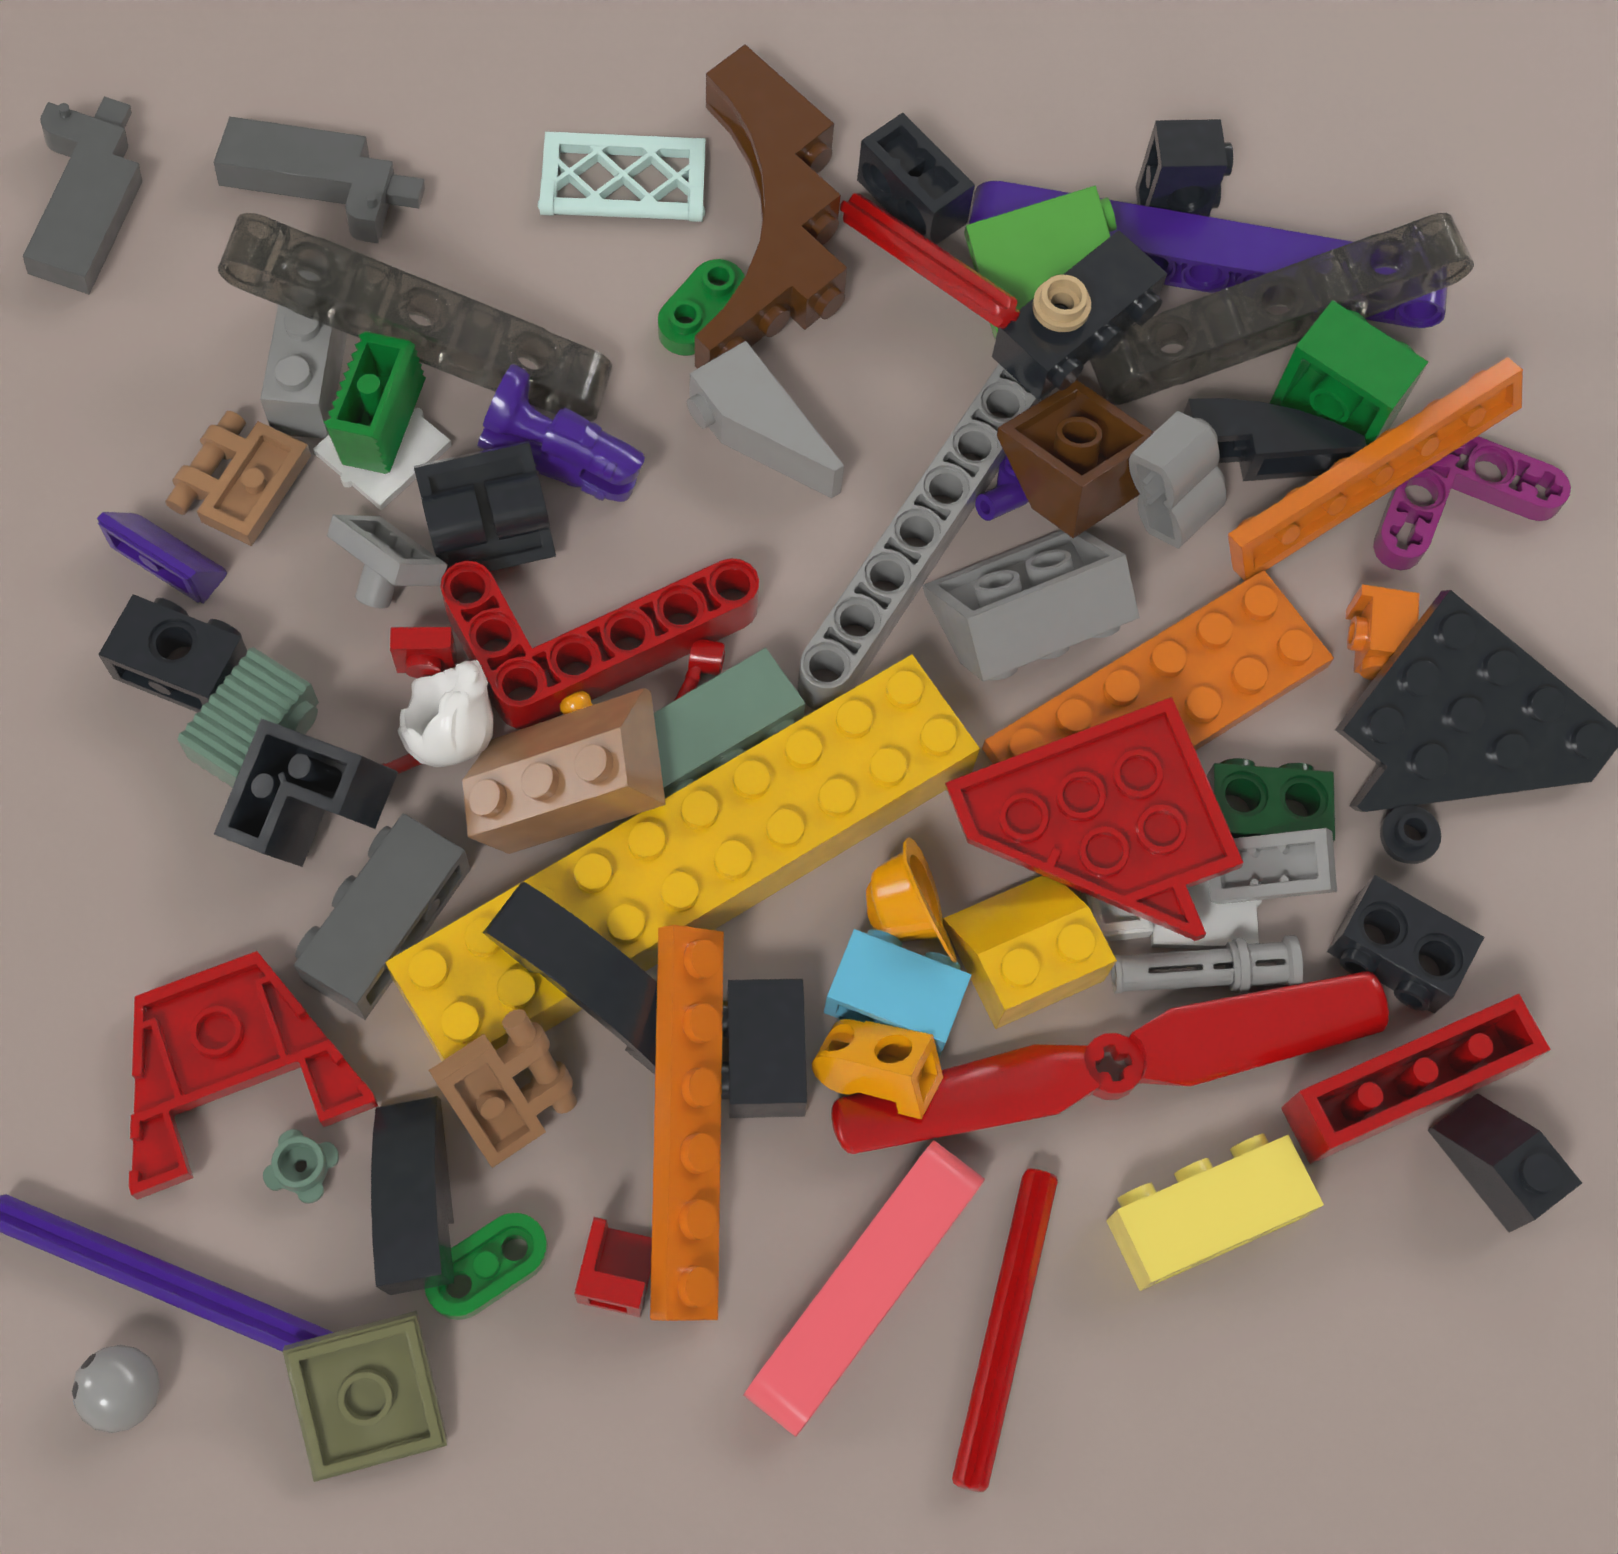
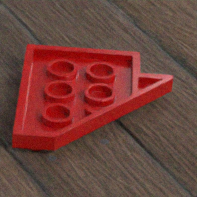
[945,697,1244,941]

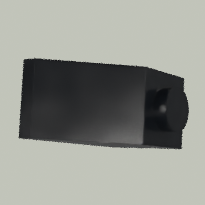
[1428,1093,1582,1233]

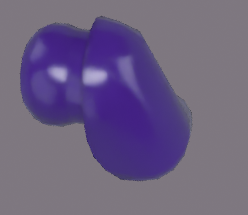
[975,454,1028,521]

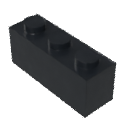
[992,230,1167,401]

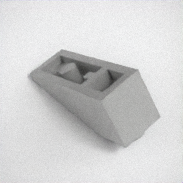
[687,341,844,498]

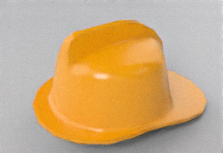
[866,837,957,963]

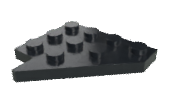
[1335,590,1618,812]

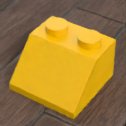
[943,875,1117,1029]

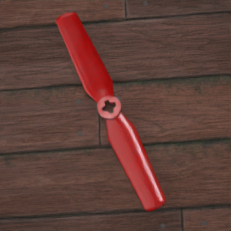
[831,971,1389,1154]

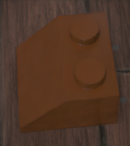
[997,380,1154,539]

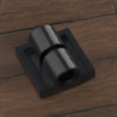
[414,441,556,572]

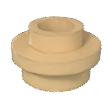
[1032,275,1091,332]

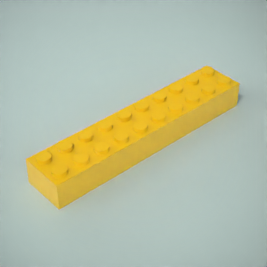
[385,654,980,1061]

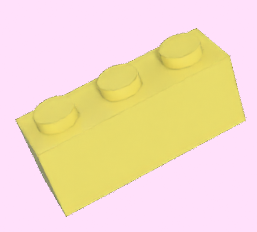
[1106,1133,1324,1291]

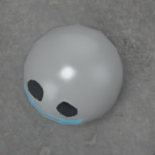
[72,1345,160,1433]

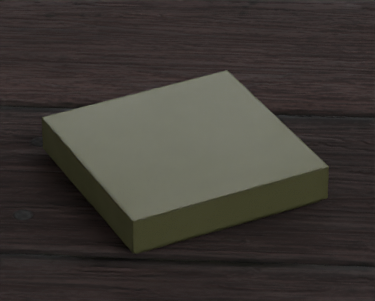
[283,1311,448,1482]

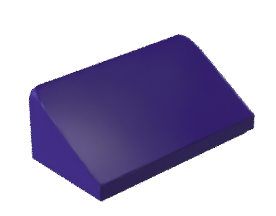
[97,512,227,604]

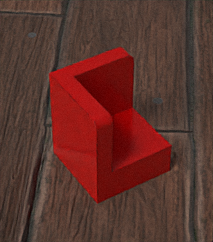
[574,1217,652,1317]

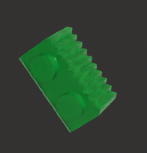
[324,331,426,474]

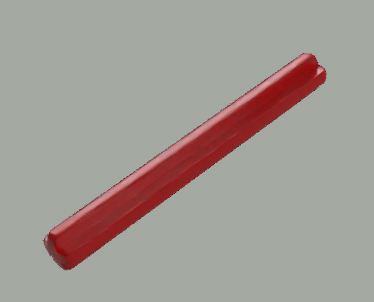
[839,193,1020,329]
[952,1168,1058,1492]

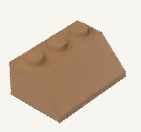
[462,688,666,854]

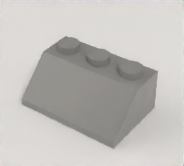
[922,530,1140,682]

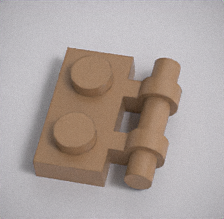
[165,411,311,546]
[428,1009,577,1168]

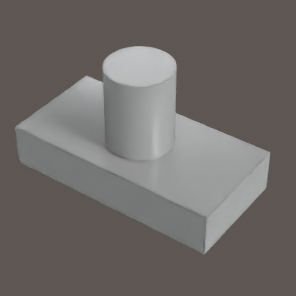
[327,514,447,609]
[1209,828,1337,904]

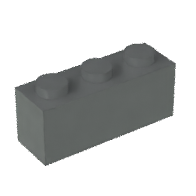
[294,813,470,1020]

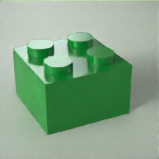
[1270,300,1429,445]

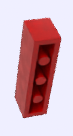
[1281,994,1551,1164]

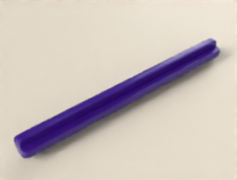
[0,1194,334,1352]

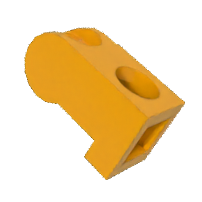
[812,1019,943,1119]

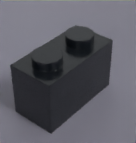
[721,979,807,1118]

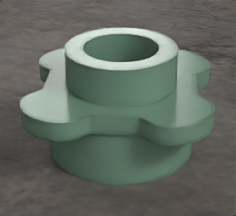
[263,1129,339,1204]

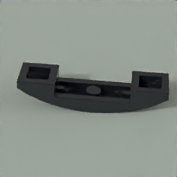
[483,882,657,1074]

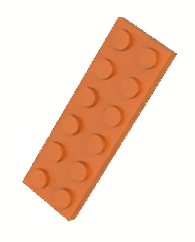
[982,570,1334,764]

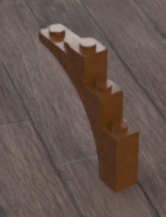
[695,44,847,369]

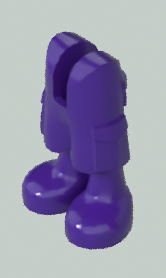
[477,364,645,502]

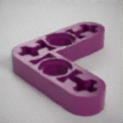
[1373,436,1571,571]

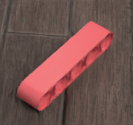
[743,1140,985,1437]

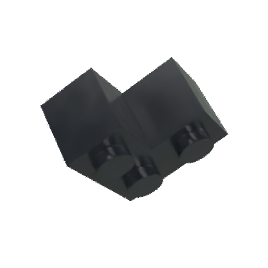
[214,718,398,867]

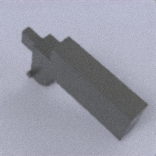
[23,96,142,295]
[213,116,425,243]

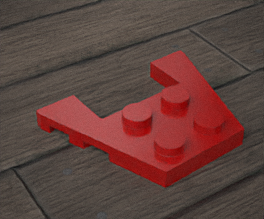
[128,951,378,1200]

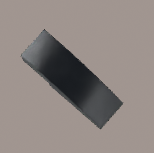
[1183,398,1367,481]
[371,1096,455,1295]

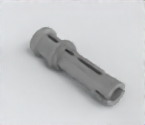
[1111,935,1303,994]

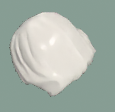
[397,660,494,767]

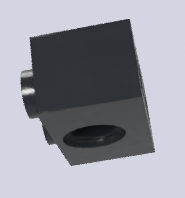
[1135,119,1233,217]
[98,594,247,713]

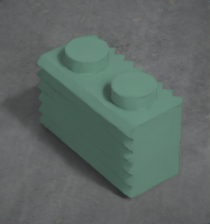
[177,647,319,788]

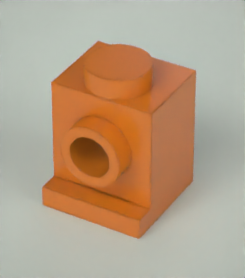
[1346,584,1420,681]

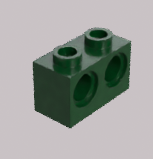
[1207,758,1335,842]

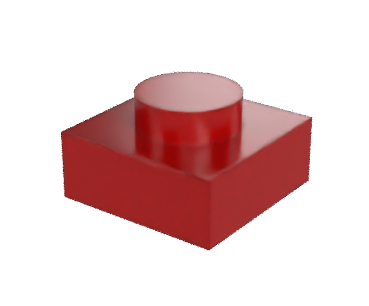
[390,627,457,678]

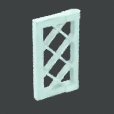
[538,132,706,222]

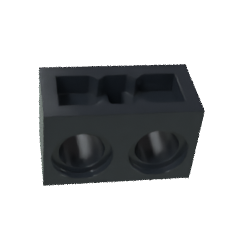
[857,112,975,245]
[1327,875,1485,1014]

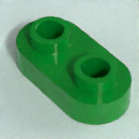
[658,259,745,356]
[424,1213,548,1320]

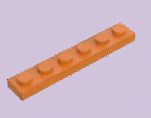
[1228,357,1523,581]
[650,925,724,1321]

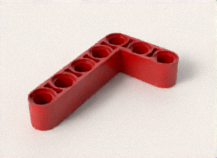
[440,558,759,729]

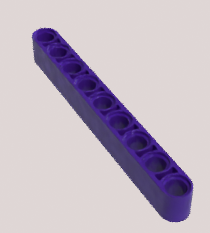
[969,181,1449,328]

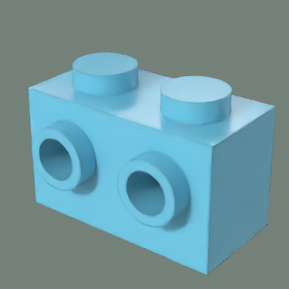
[823,929,972,1058]

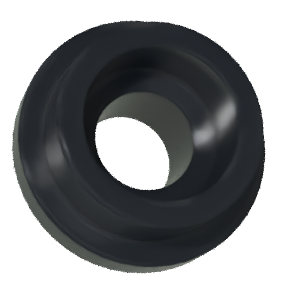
[1380,805,1442,864]

